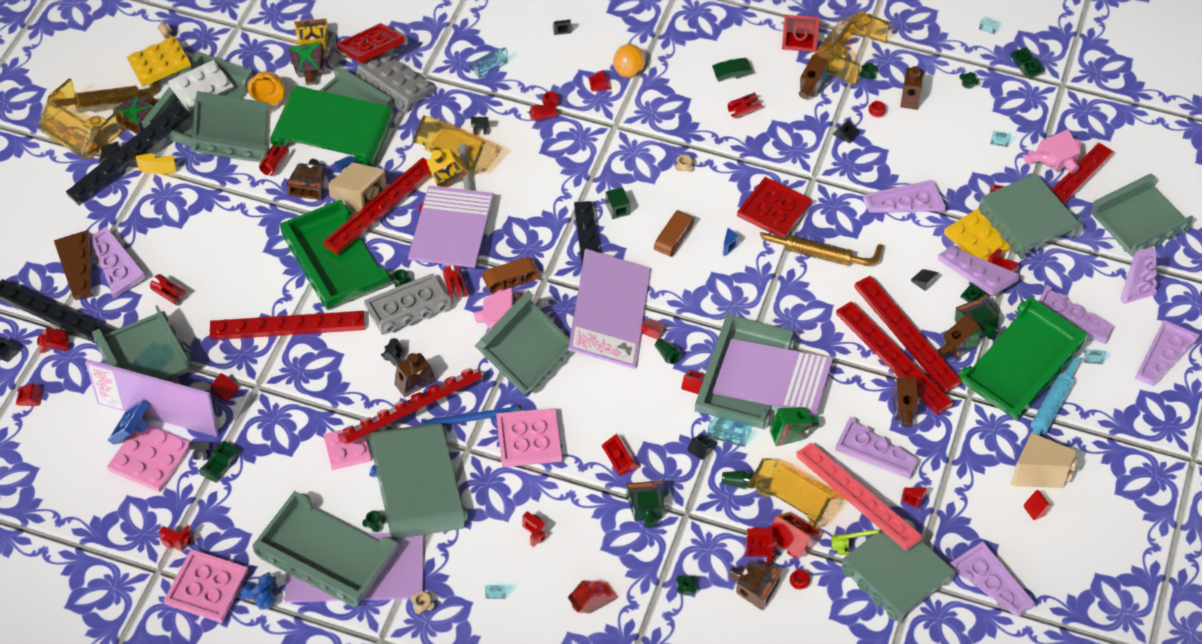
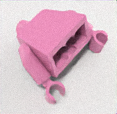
[1024,129,1081,174]
[474,288,525,329]

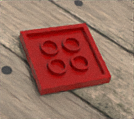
[336,23,405,63]
[737,177,813,238]

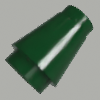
[654,338,681,364]
[721,470,752,490]

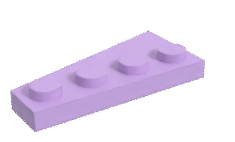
[863,180,946,213]
[91,227,146,299]
[938,247,1019,296]
[1038,285,1113,344]
[1135,320,1200,386]
[835,416,918,479]

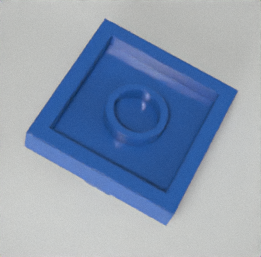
[107,400,149,445]

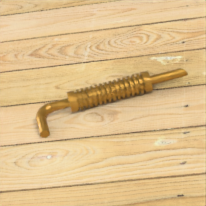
[48,80,160,109]
[760,232,884,266]

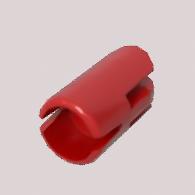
[727,92,763,118]
[259,145,289,176]
[443,265,468,299]
[150,274,187,306]

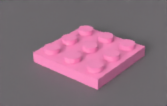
[496,408,562,467]
[107,425,189,493]
[164,549,249,623]

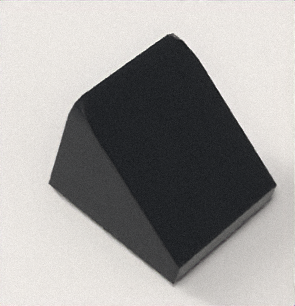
[552,19,571,35]
[832,119,860,143]
[99,141,120,163]
[911,269,939,291]
[0,337,22,362]
[687,433,717,460]

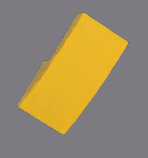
[136,153,177,174]

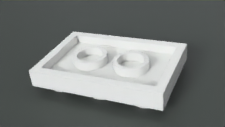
[168,60,233,111]

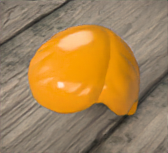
[613,44,645,78]
[248,71,285,105]

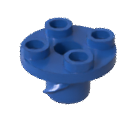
[238,572,277,610]

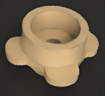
[157,20,173,38]
[675,155,694,172]
[411,591,434,614]

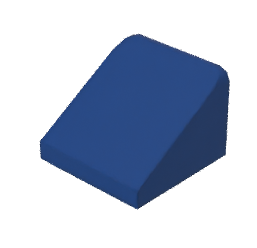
[334,156,358,173]
[723,228,738,257]

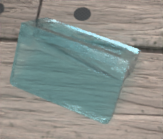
[469,47,508,78]
[125,342,168,376]
[707,417,751,448]

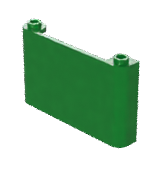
[270,86,394,167]
[280,199,391,310]
[958,296,1087,421]

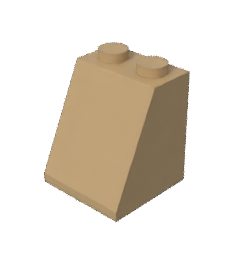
[328,163,386,213]
[1011,433,1078,488]

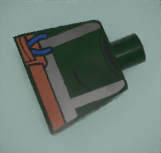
[954,296,999,339]
[626,480,665,528]

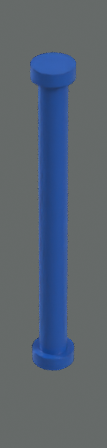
[421,404,516,426]

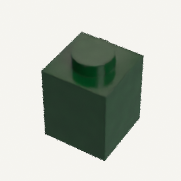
[605,187,630,219]

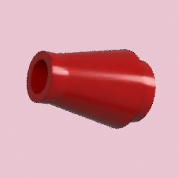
[529,104,557,122]

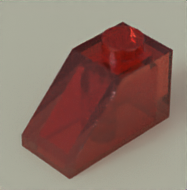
[567,580,618,614]

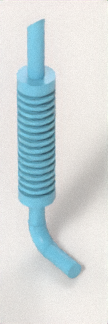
[1031,357,1082,436]

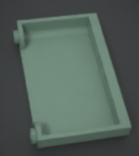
[142,51,253,148]
[694,314,796,429]
[369,423,467,539]
[252,490,399,607]

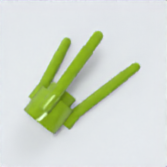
[831,529,879,556]

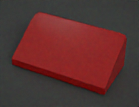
[601,433,640,476]

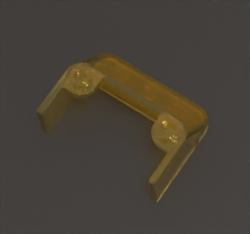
[814,12,890,85]
[39,78,126,159]
[412,115,502,174]
[747,458,845,528]

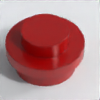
[542,91,560,107]
[868,101,886,117]
[789,569,810,590]

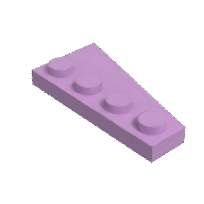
[1120,247,1157,305]
[950,542,1034,617]

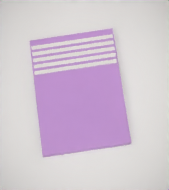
[408,185,494,268]
[713,339,833,414]

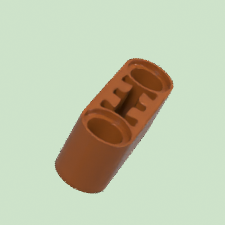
[653,210,695,257]
[482,257,540,294]

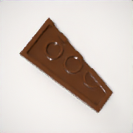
[53,230,94,301]

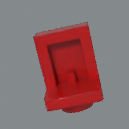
[988,248,1019,272]
[37,327,69,353]
[522,511,547,548]
[159,525,193,552]

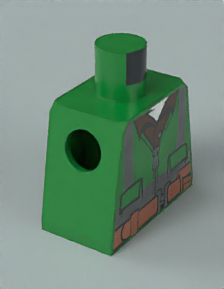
[769,407,819,447]

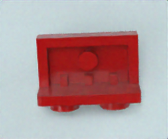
[745,527,777,566]

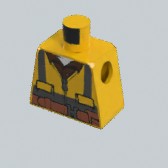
[294,18,329,51]
[427,148,469,187]

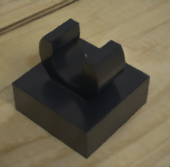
[471,117,489,135]
[381,338,407,366]
[189,441,213,460]

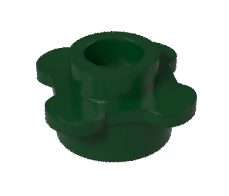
[859,63,878,80]
[959,72,979,89]
[390,269,412,288]
[362,511,386,532]
[676,575,697,596]

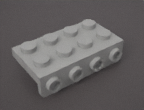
[356,53,435,113]
[364,273,451,335]

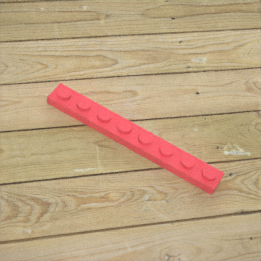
[796,442,921,551]

